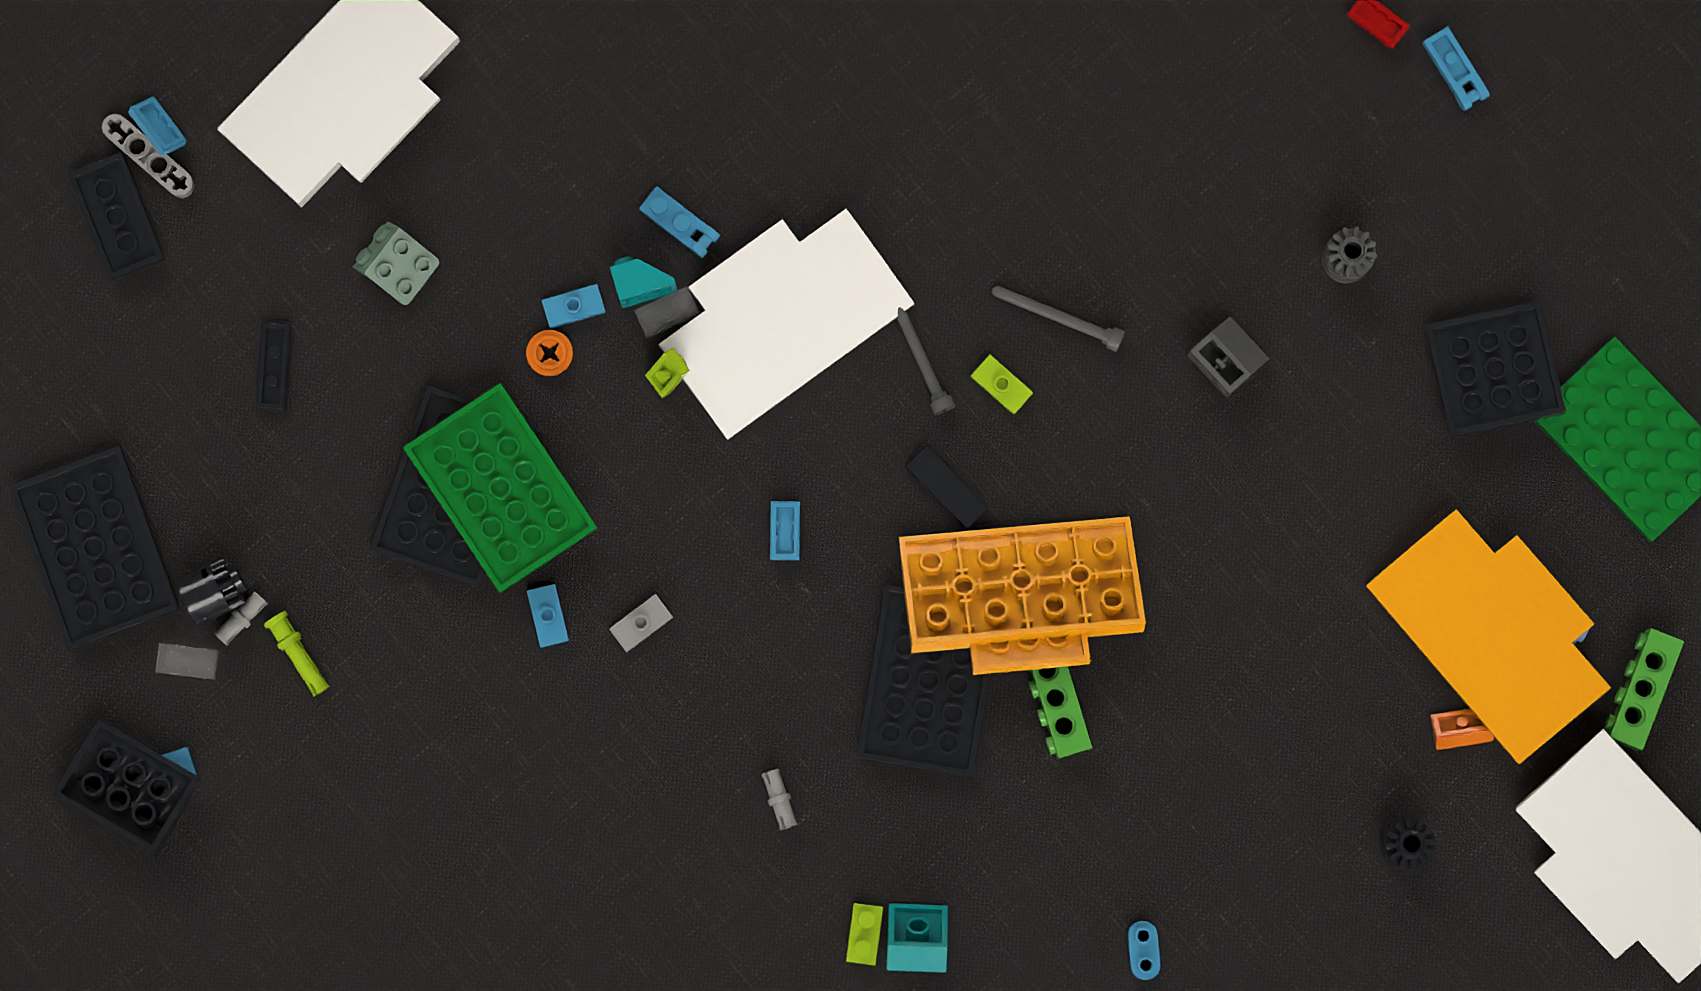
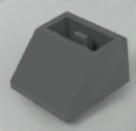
[1187,317,1269,398]

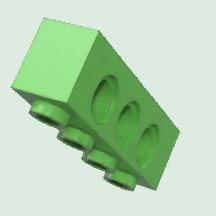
[1604,628,1684,751]
[1025,666,1092,759]

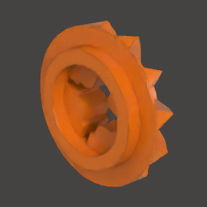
[526,330,573,376]

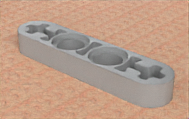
[102,114,195,198]

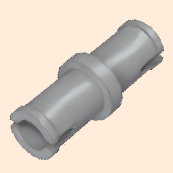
[214,591,268,646]
[761,769,798,830]

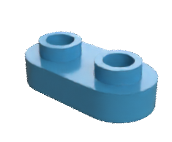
[1128,921,1160,980]

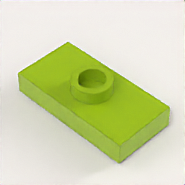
[971,355,1033,415]

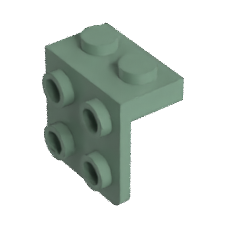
[353,222,439,305]

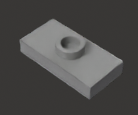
[609,594,673,652]

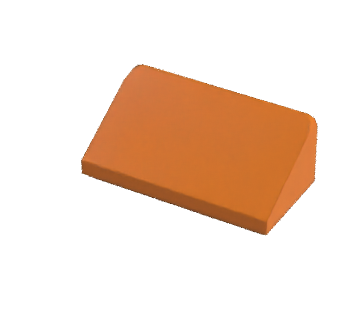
[1430,708,1494,750]

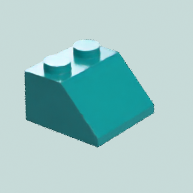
[610,257,678,309]
[887,903,948,972]

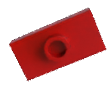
[1346,0,1410,50]

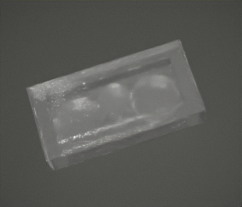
[634,287,699,338]
[155,643,219,680]

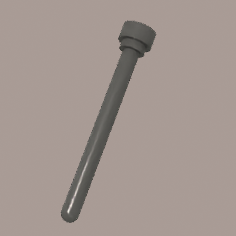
[992,286,1125,352]
[897,307,956,416]

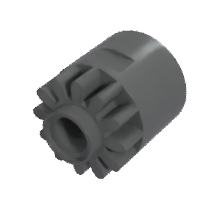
[1322,227,1377,283]

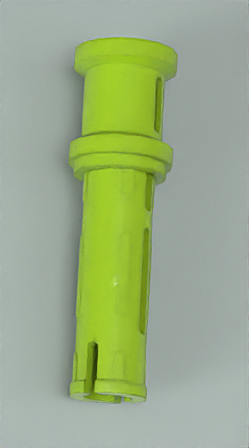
[264,611,330,697]

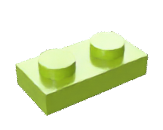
[645,347,690,398]
[846,903,883,965]

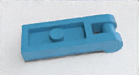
[1422,27,1489,111]
[639,186,720,258]

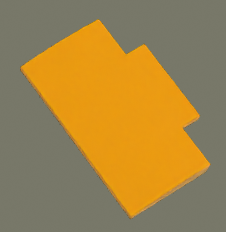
[1366,509,1611,765]
[899,516,1146,675]

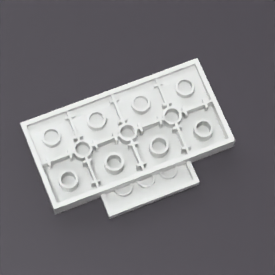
[217,0,460,208]
[659,209,914,440]
[1516,729,1701,983]

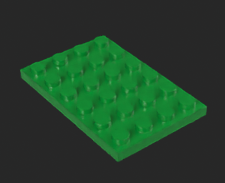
[1535,337,1701,543]
[403,383,598,594]

